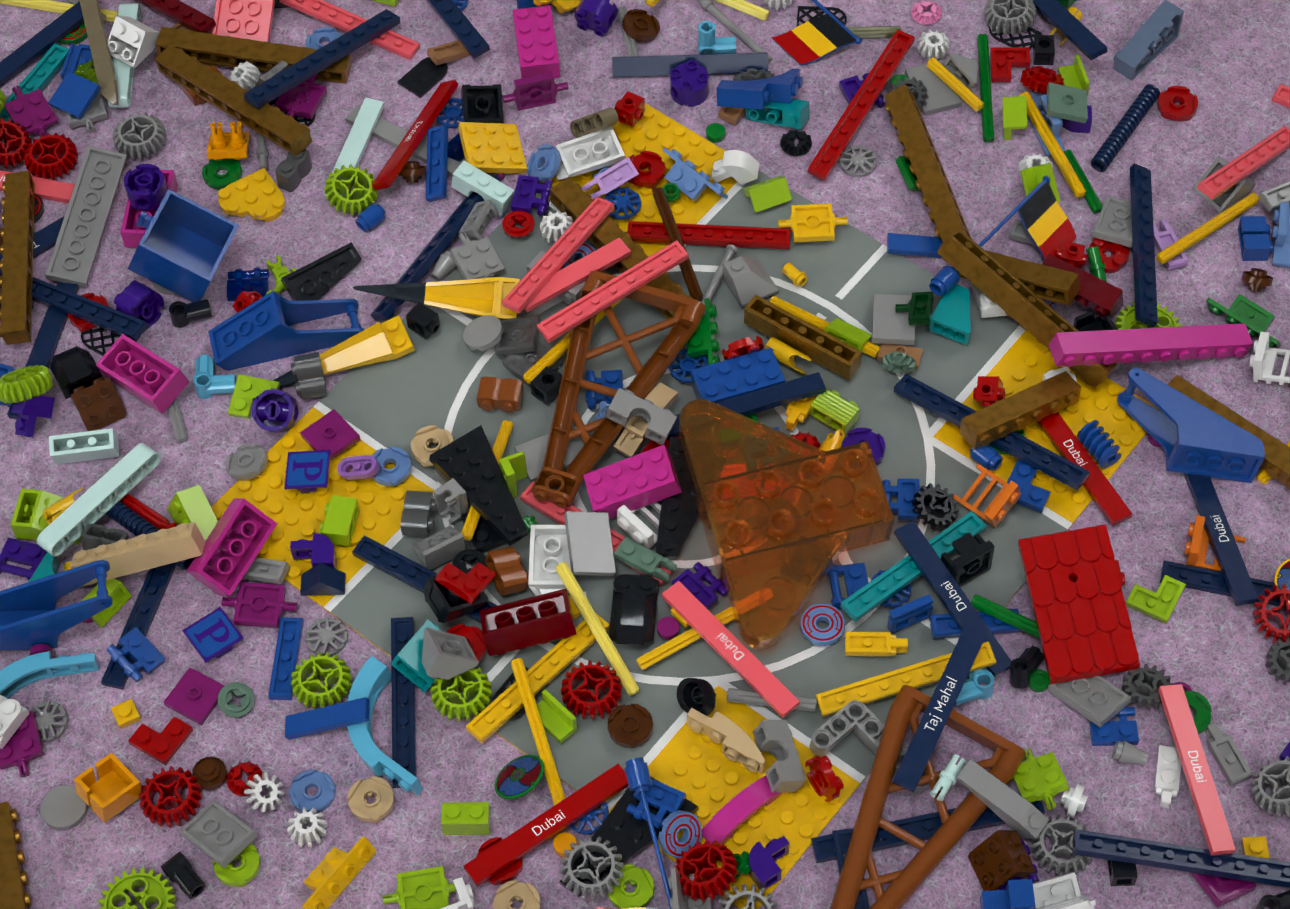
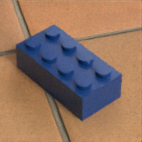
[691,348,786,407]

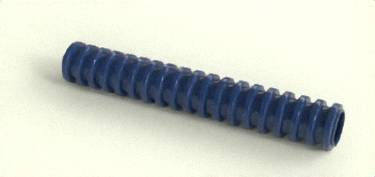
[1091,84,1160,172]
[105,501,195,570]

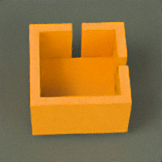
[74,752,142,823]

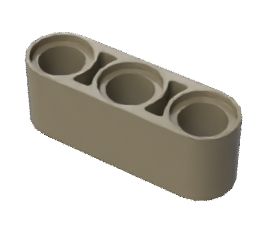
[570,107,618,138]

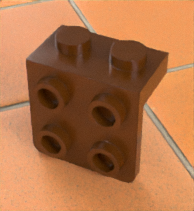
[70,377,126,431]
[968,830,1036,891]

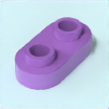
[337,455,380,480]

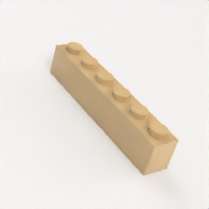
[70,522,206,587]

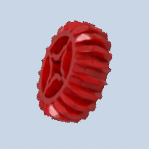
[0,117,31,169]
[24,133,78,180]
[1252,584,1290,643]
[561,660,622,720]
[139,766,203,828]
[674,839,738,903]

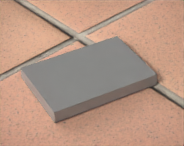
[905,60,962,116]
[1091,196,1133,248]
[872,294,915,345]
[514,424,584,483]
[564,511,616,576]
[1048,676,1131,728]
[179,800,258,868]

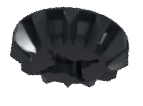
[780,129,812,156]
[452,549,487,571]

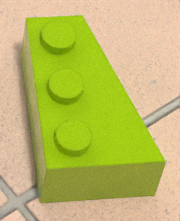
[166,484,218,541]

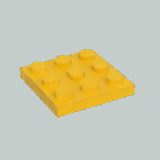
[458,122,527,174]

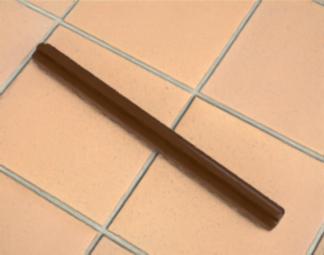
[653,187,703,301]

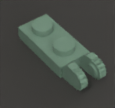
[614,537,677,582]

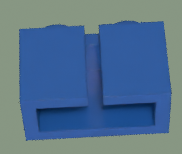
[1238,216,1273,261]

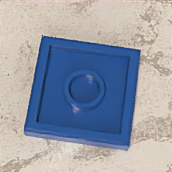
[48,71,101,120]

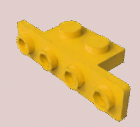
[302,837,377,909]

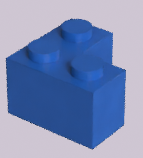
[980,879,1036,909]

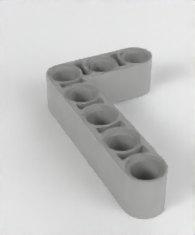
[809,700,929,794]

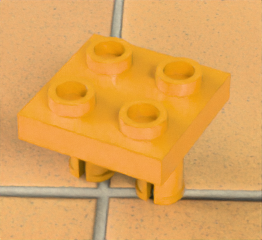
[206,121,251,160]

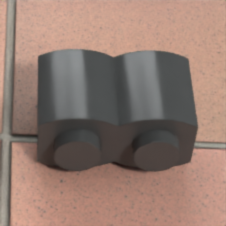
[275,149,312,192]
[291,352,327,400]
[400,491,437,537]
[81,524,129,550]

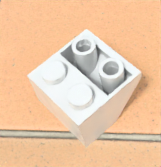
[107,16,159,68]

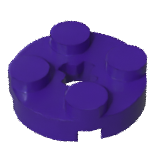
[842,428,885,469]

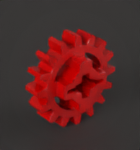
[1020,66,1064,94]

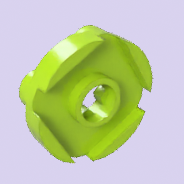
[213,843,261,887]
[607,864,654,909]

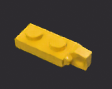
[785,394,819,431]
[845,632,908,657]

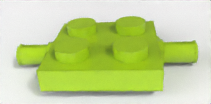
[1013,748,1069,810]
[382,866,455,909]

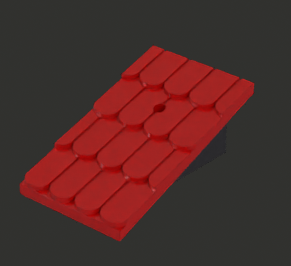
[1018,524,1140,684]

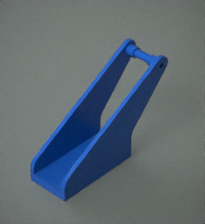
[208,291,365,371]
[1117,368,1265,483]
[0,560,113,651]

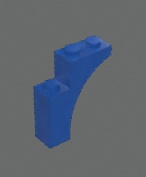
[716,69,803,110]

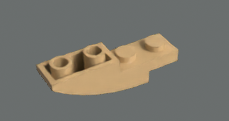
[613,382,678,458]
[687,708,765,774]

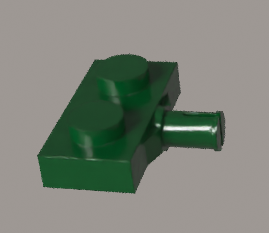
[895,292,934,325]

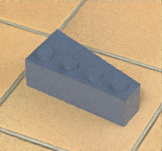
[1113,0,1184,81]

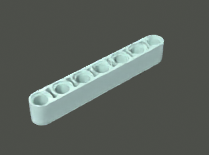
[108,3,141,108]
[37,443,161,557]

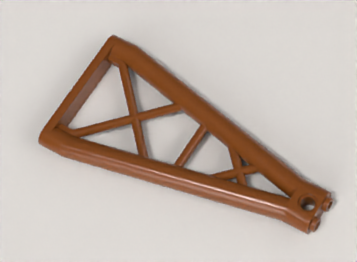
[532,271,706,508]
[830,685,1026,909]

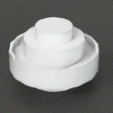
[1060,784,1088,819]

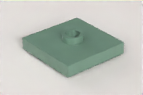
[1047,83,1088,123]

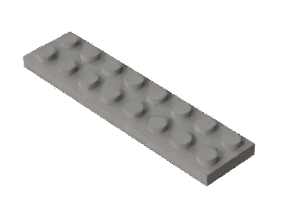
[45,146,127,288]

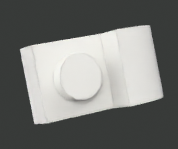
[711,150,760,185]

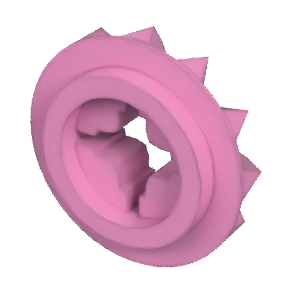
[911,0,942,25]

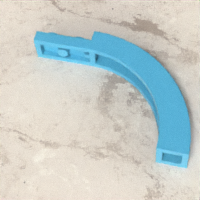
[0,651,99,699]
[347,655,423,796]

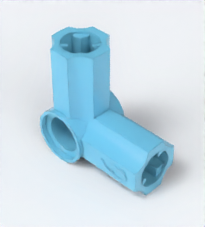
[698,21,736,54]
[193,355,236,399]
[955,668,994,706]

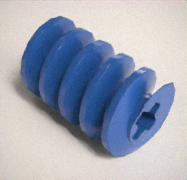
[1077,420,1121,469]

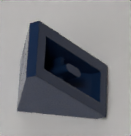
[300,563,346,596]

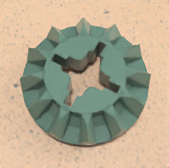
[882,352,916,374]
[218,682,254,719]

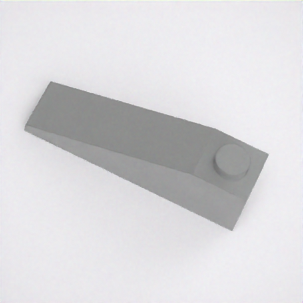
[956,759,1049,839]

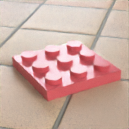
[212,0,275,42]

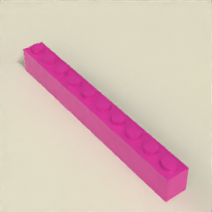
[1049,323,1253,367]

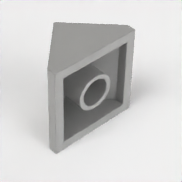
[412,526,466,570]

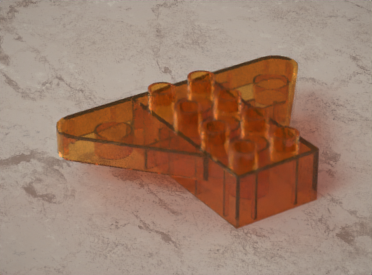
[679,399,894,649]

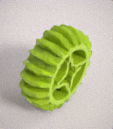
[324,164,379,216]
[0,365,53,404]
[291,652,352,709]
[430,667,492,723]

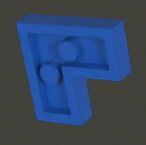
[1007,460,1051,513]

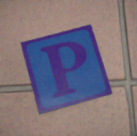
[284,450,331,493]
[182,607,244,663]

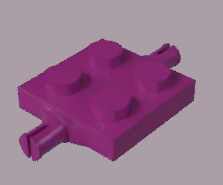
[502,72,569,111]
[275,74,327,119]
[4,86,58,137]
[221,582,298,628]
[0,711,44,777]

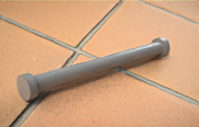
[701,244,738,305]

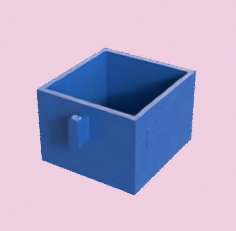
[128,189,239,302]

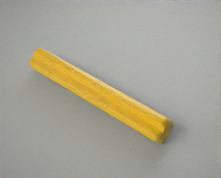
[927,57,984,111]

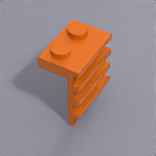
[952,464,1021,528]
[1184,515,1246,572]

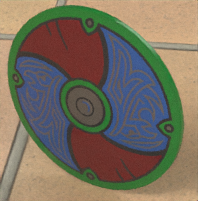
[494,755,544,799]

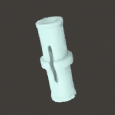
[930,754,966,801]

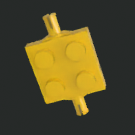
[778,203,848,243]

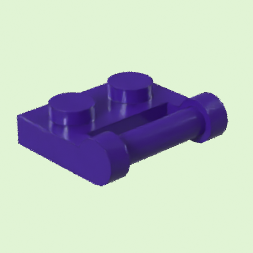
[0,538,47,580]

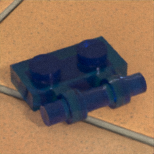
[227,267,269,302]

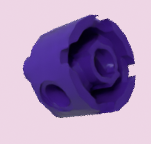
[574,0,619,37]
[670,60,709,107]
[124,164,168,211]
[114,280,164,329]
[251,389,299,433]

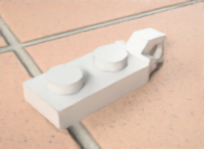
[1154,745,1181,809]

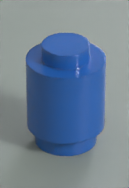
[355,203,386,232]
[970,444,1003,472]

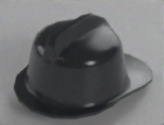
[676,678,716,716]

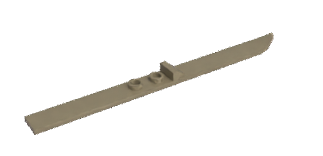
[79,0,118,105]

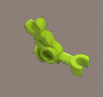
[266,255,296,295]

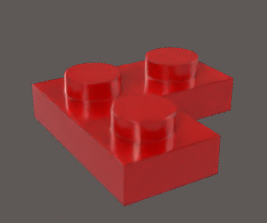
[990,47,1030,82]
[435,562,496,605]
[128,717,193,766]

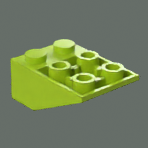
[10,488,81,545]

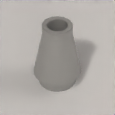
[430,251,457,282]
[1112,740,1148,766]

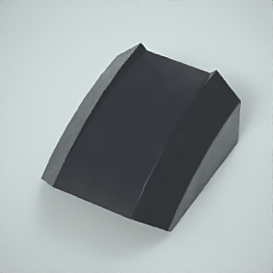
[461,84,504,124]
[49,346,102,399]
[424,568,488,623]

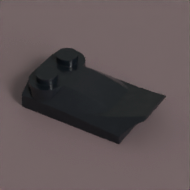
[609,574,659,645]

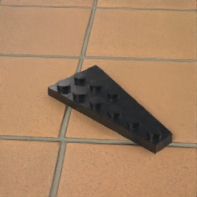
[429,425,527,546]
[655,437,734,560]
[559,777,699,897]

